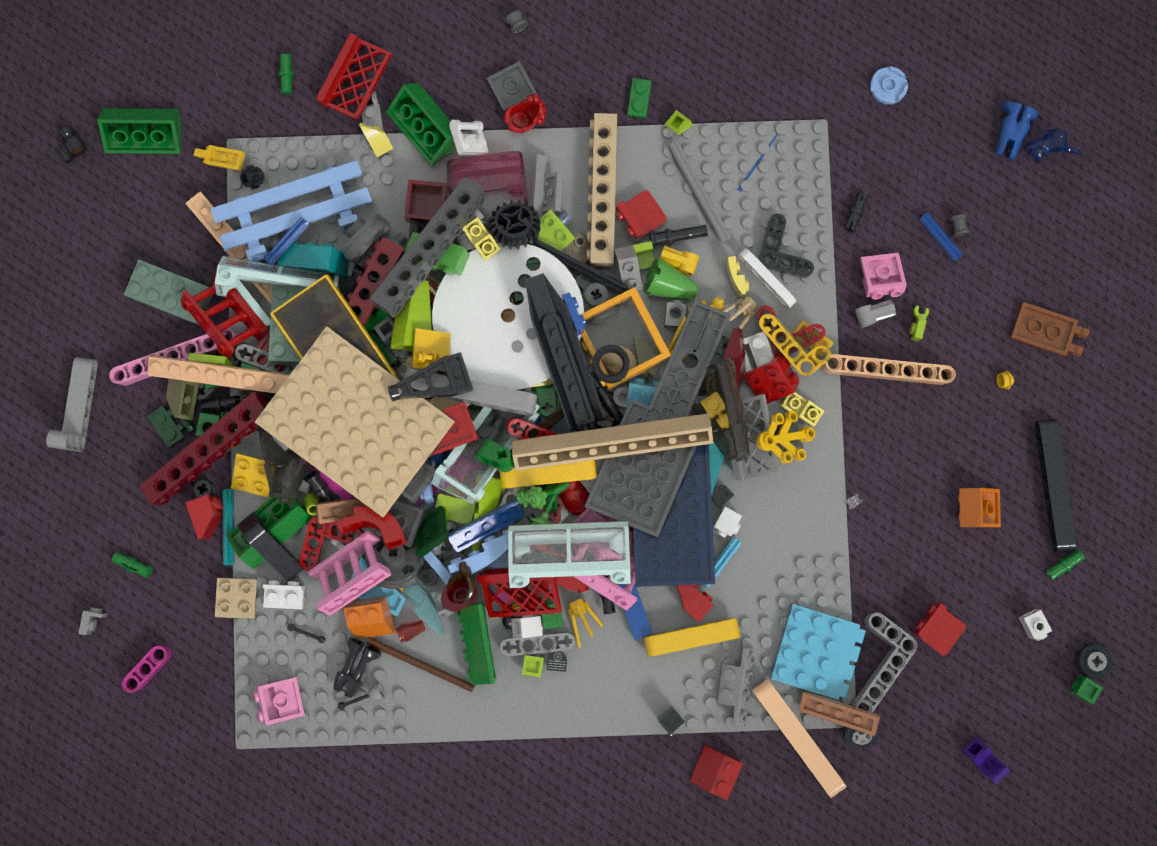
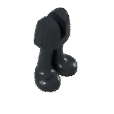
[333,637,382,698]

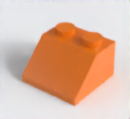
[958,488,1001,527]
[343,596,395,639]

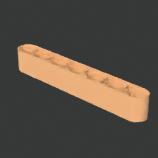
[821,354,956,385]
[752,679,847,798]

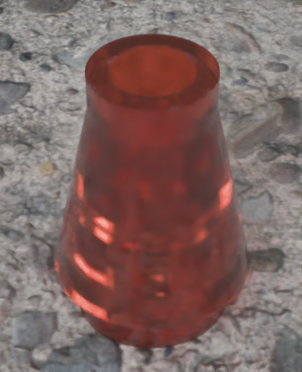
[395,620,426,643]

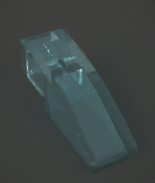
[403,582,445,637]

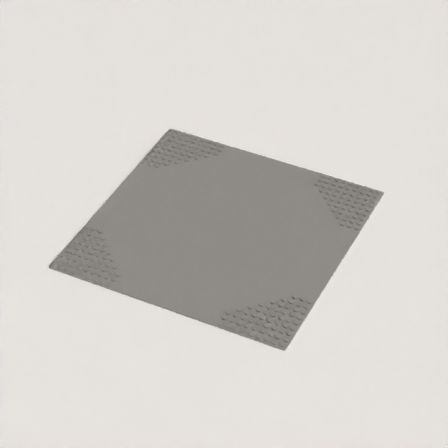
[227,119,856,749]

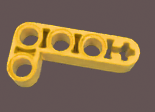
[759,314,832,376]

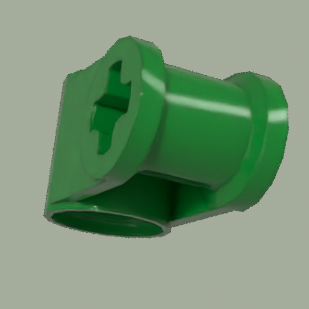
[536,384,557,418]
[475,439,515,472]

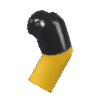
[502,603,524,629]

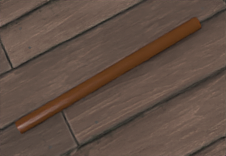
[366,637,475,692]

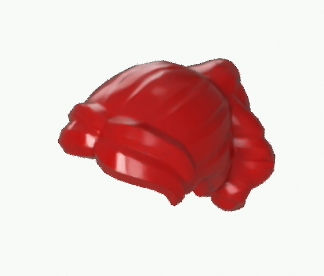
[503,93,547,133]
[558,481,590,515]

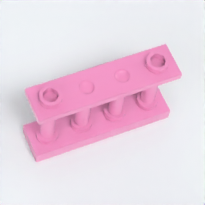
[308,531,391,616]
[565,542,638,610]

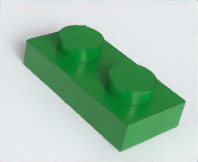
[627,78,651,119]

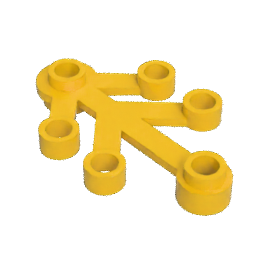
[756,411,815,464]

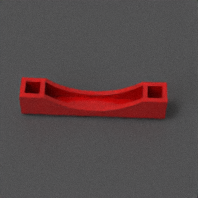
[629,527,714,622]

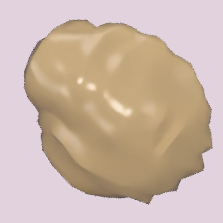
[600,346,637,376]

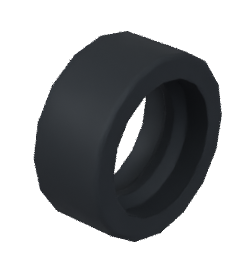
[592,345,630,384]

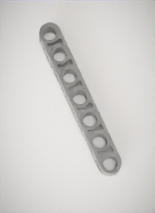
[403,368,538,416]

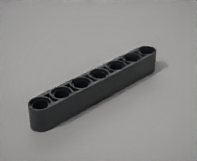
[1035,419,1076,552]

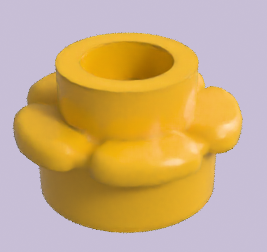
[996,371,1014,390]

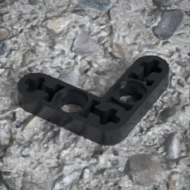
[759,213,814,278]

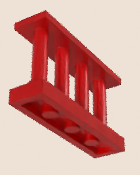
[180,274,268,359]

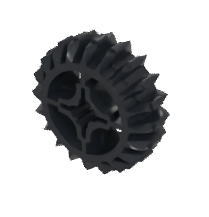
[489,200,541,250]

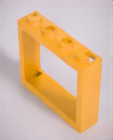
[580,287,671,390]

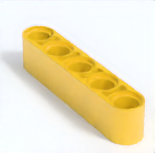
[499,460,597,488]
[643,618,741,657]

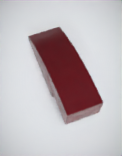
[721,328,746,391]

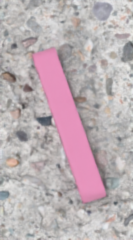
[110,328,238,386]

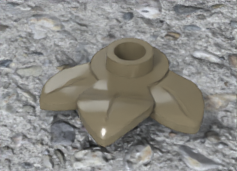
[561,232,591,264]

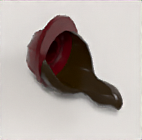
[441,561,477,612]

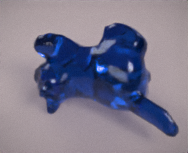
[1024,129,1081,163]

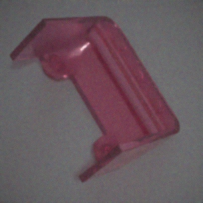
[447,151,528,203]

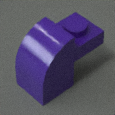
[963,737,1010,784]

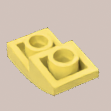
[463,217,501,261]
[726,256,749,297]
[779,392,824,427]

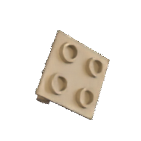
[215,578,257,618]

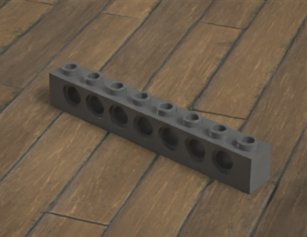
[370,176,487,318]

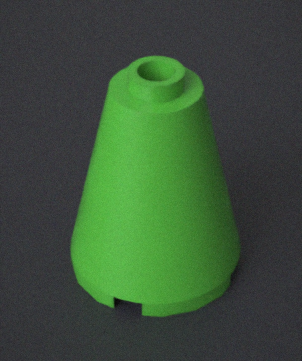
[643,257,698,301]

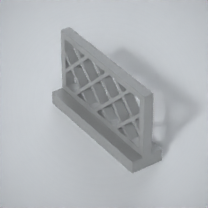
[722,394,781,481]

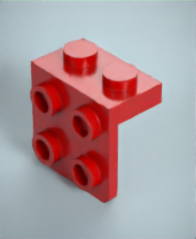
[615,190,667,241]
[745,351,799,404]
[913,602,966,656]

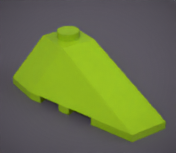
[472,476,506,552]

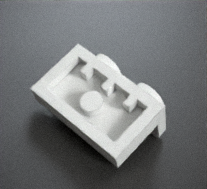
[262,580,305,609]

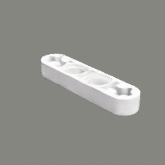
[738,248,796,308]

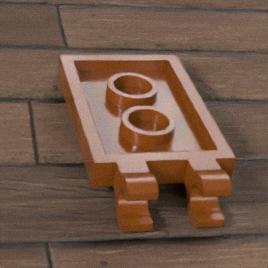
[1010,302,1090,357]

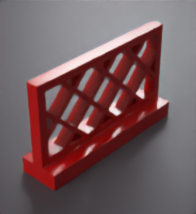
[316,33,392,121]
[477,567,562,618]

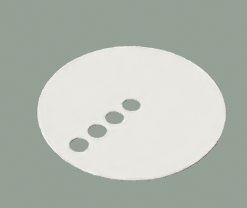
[432,243,584,390]

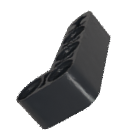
[238,512,305,581]

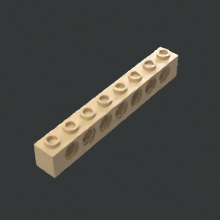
[587,113,617,267]

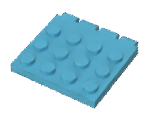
[770,604,866,700]

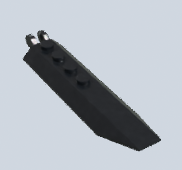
[525,273,605,432]

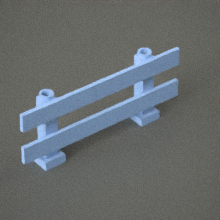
[210,160,372,262]

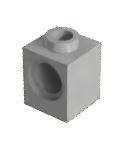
[664,300,686,329]

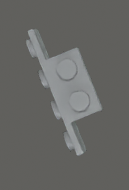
[531,154,563,218]
[717,648,755,727]

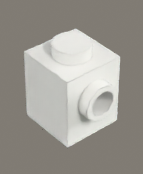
[713,507,742,538]
[1018,609,1052,641]
[511,615,543,638]

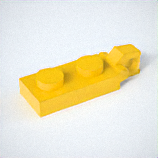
[193,145,246,171]

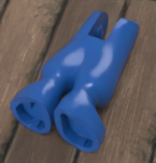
[995,102,1038,160]

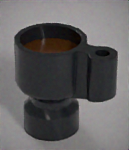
[58,126,87,164]

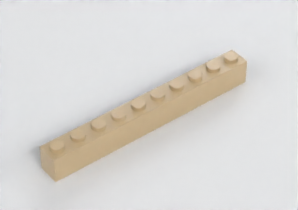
[512,413,713,471]

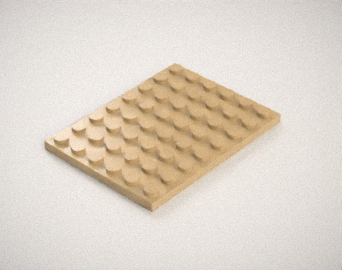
[255,326,455,517]

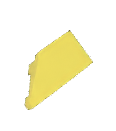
[359,123,394,157]

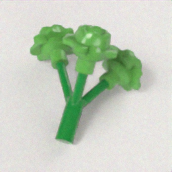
[516,482,570,525]

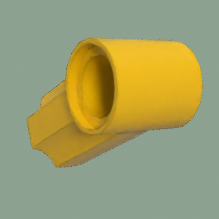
[660,246,700,276]

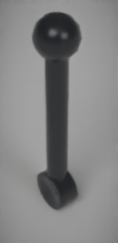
[287,624,325,643]

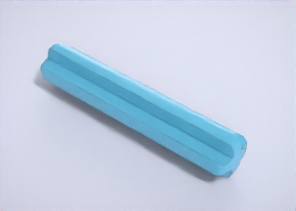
[703,538,741,588]

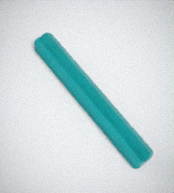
[222,489,235,565]

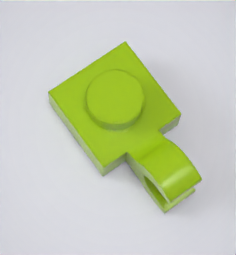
[909,306,929,341]

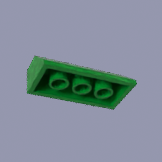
[386,83,456,166]
[97,108,182,154]
[226,485,312,569]
[457,603,497,685]

